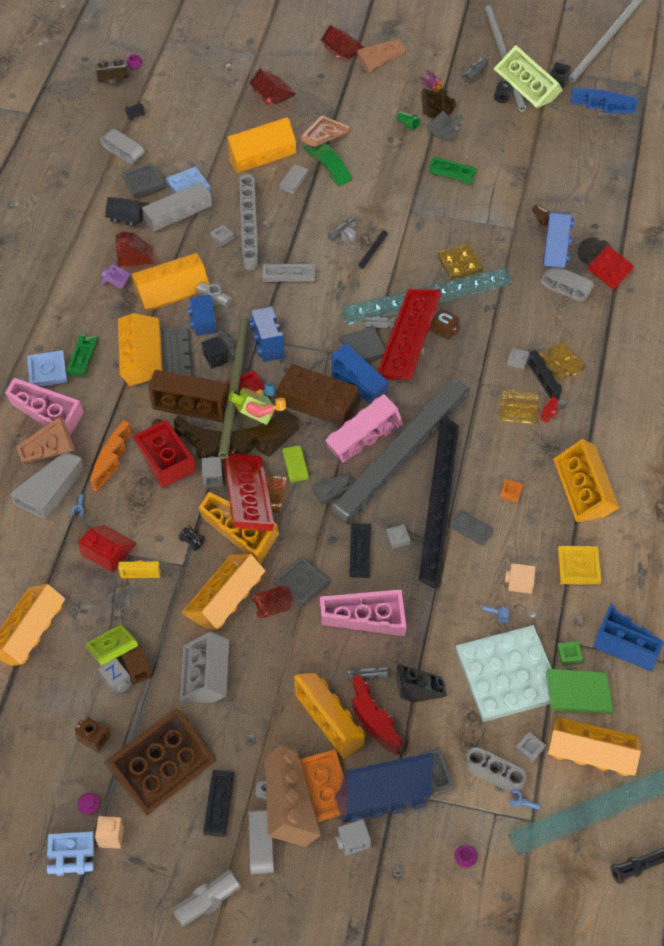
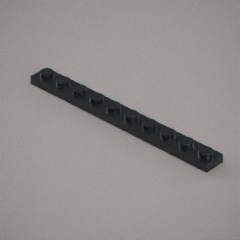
[418,417,459,588]

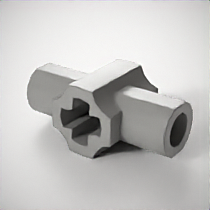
[196,282,232,308]

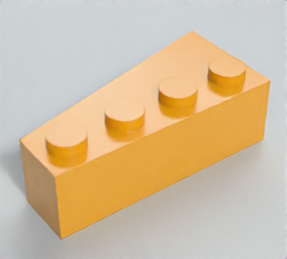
[199,492,279,564]

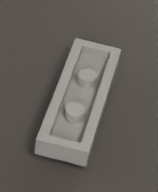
[263,264,315,282]

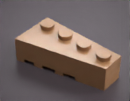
[265,746,321,847]

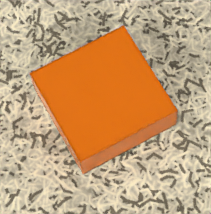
[500,479,524,503]

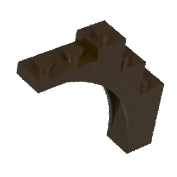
[173,409,299,461]

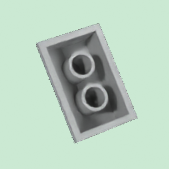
[179,632,229,703]

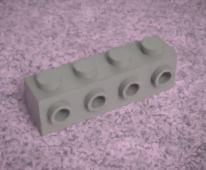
[142,182,212,232]

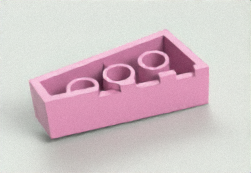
[5,378,84,436]
[325,394,404,463]
[319,590,406,637]

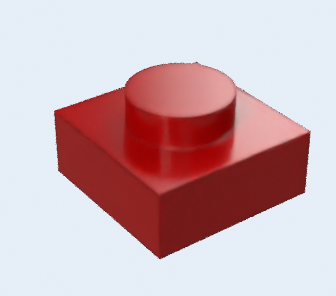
[541,397,559,423]

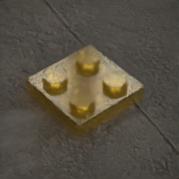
[437,243,483,281]

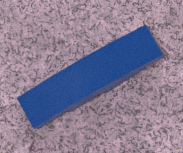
[570,88,638,113]

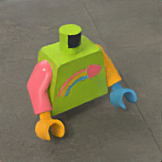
[228,382,286,424]

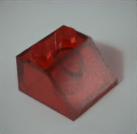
[320,24,365,60]
[249,68,296,105]
[116,232,153,267]

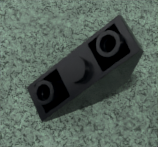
[396,664,447,702]

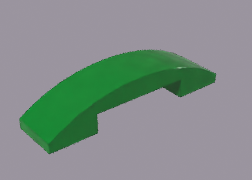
[304,143,352,187]

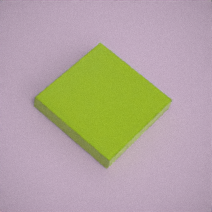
[85,624,138,666]

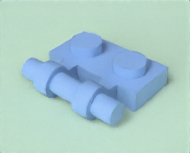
[47,832,95,876]

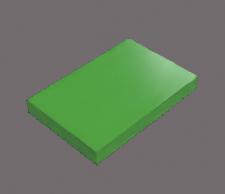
[545,669,613,714]

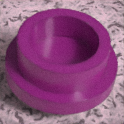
[127,54,142,69]
[77,793,100,815]
[454,845,477,868]

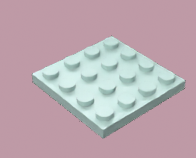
[455,625,552,722]

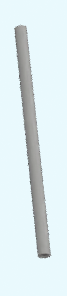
[568,0,643,83]
[485,5,526,112]

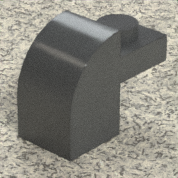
[426,111,464,141]

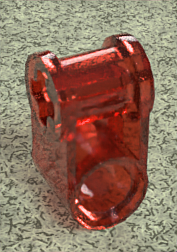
[252,586,292,618]

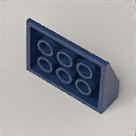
[336,752,434,823]

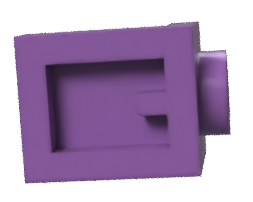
[100,263,130,289]

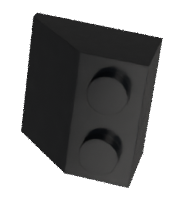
[105,197,150,226]

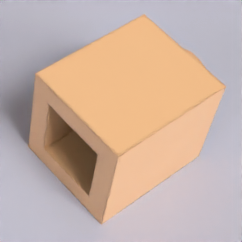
[505,563,535,594]
[95,816,124,849]

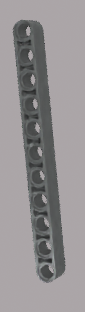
[331,379,470,524]

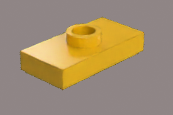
[118,560,161,579]

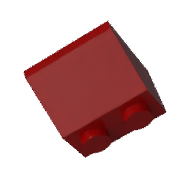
[78,525,136,573]

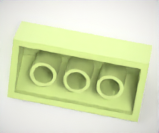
[494,45,563,108]

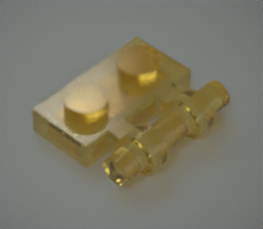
[539,342,586,381]
[499,390,539,424]

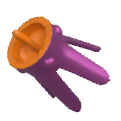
[420,69,442,91]

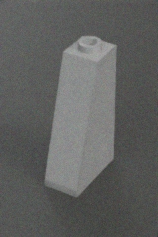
[10,452,84,520]

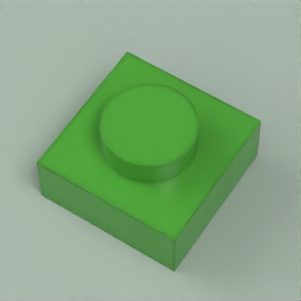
[557,641,583,666]

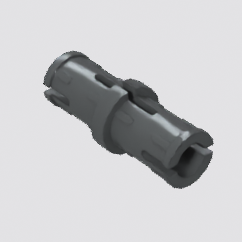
[462,57,488,82]

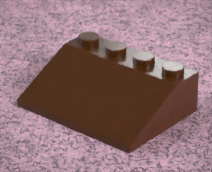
[104,708,216,815]

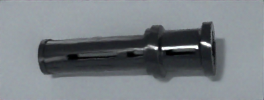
[610,847,664,885]

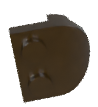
[95,58,129,84]
[421,88,456,118]

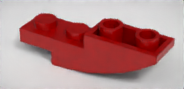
[352,675,403,755]

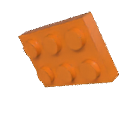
[300,749,344,822]

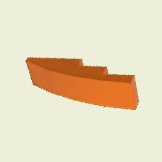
[90,420,132,492]

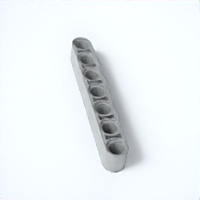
[239,174,258,270]

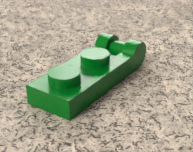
[428,157,477,185]
[66,334,99,377]

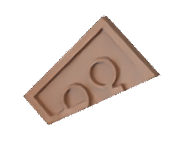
[357,39,405,74]
[301,115,350,147]
[16,417,75,464]

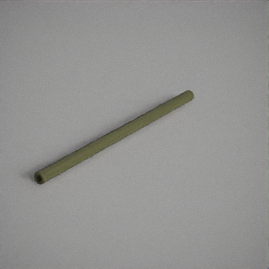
[218,319,249,459]

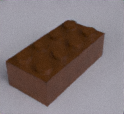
[276,364,359,427]
[148,369,228,423]

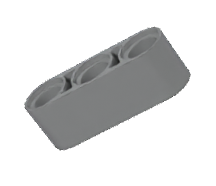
[100,129,145,164]
[540,266,594,301]
[465,747,526,793]
[249,809,274,875]

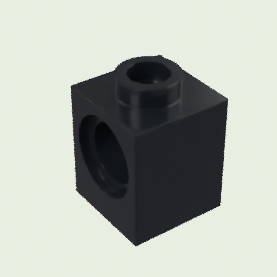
[550,62,571,89]
[201,336,228,369]

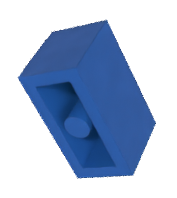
[188,295,217,336]

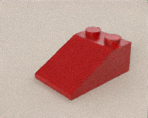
[133,420,196,488]

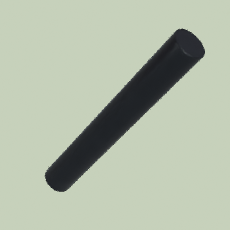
[358,230,388,269]

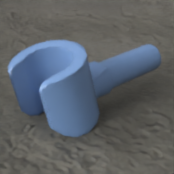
[72,494,85,518]
[482,605,509,623]
[509,790,540,810]

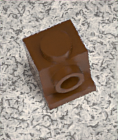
[75,717,111,753]

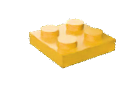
[557,546,601,585]

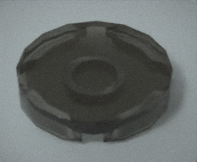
[577,237,612,265]

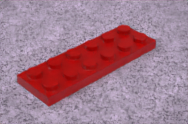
[377,289,442,380]
[223,453,274,531]

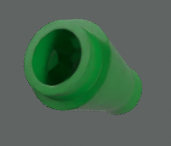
[396,112,420,130]

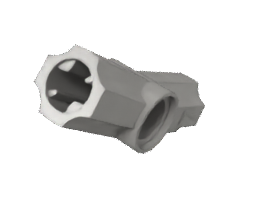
[172,869,241,927]

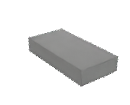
[279,164,309,194]

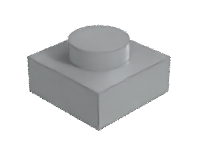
[210,225,234,246]
[507,347,530,370]
[386,524,411,549]
[515,732,546,763]

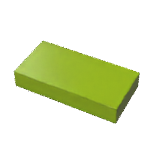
[282,445,309,483]

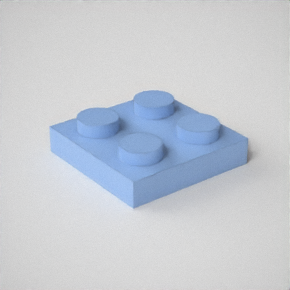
[166,167,211,193]
[27,350,67,387]

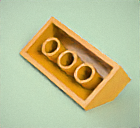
[227,117,296,173]
[132,253,209,312]
[118,313,162,386]
[553,439,620,522]
[181,554,265,630]
[0,584,65,666]
[294,673,366,760]
[548,716,641,776]

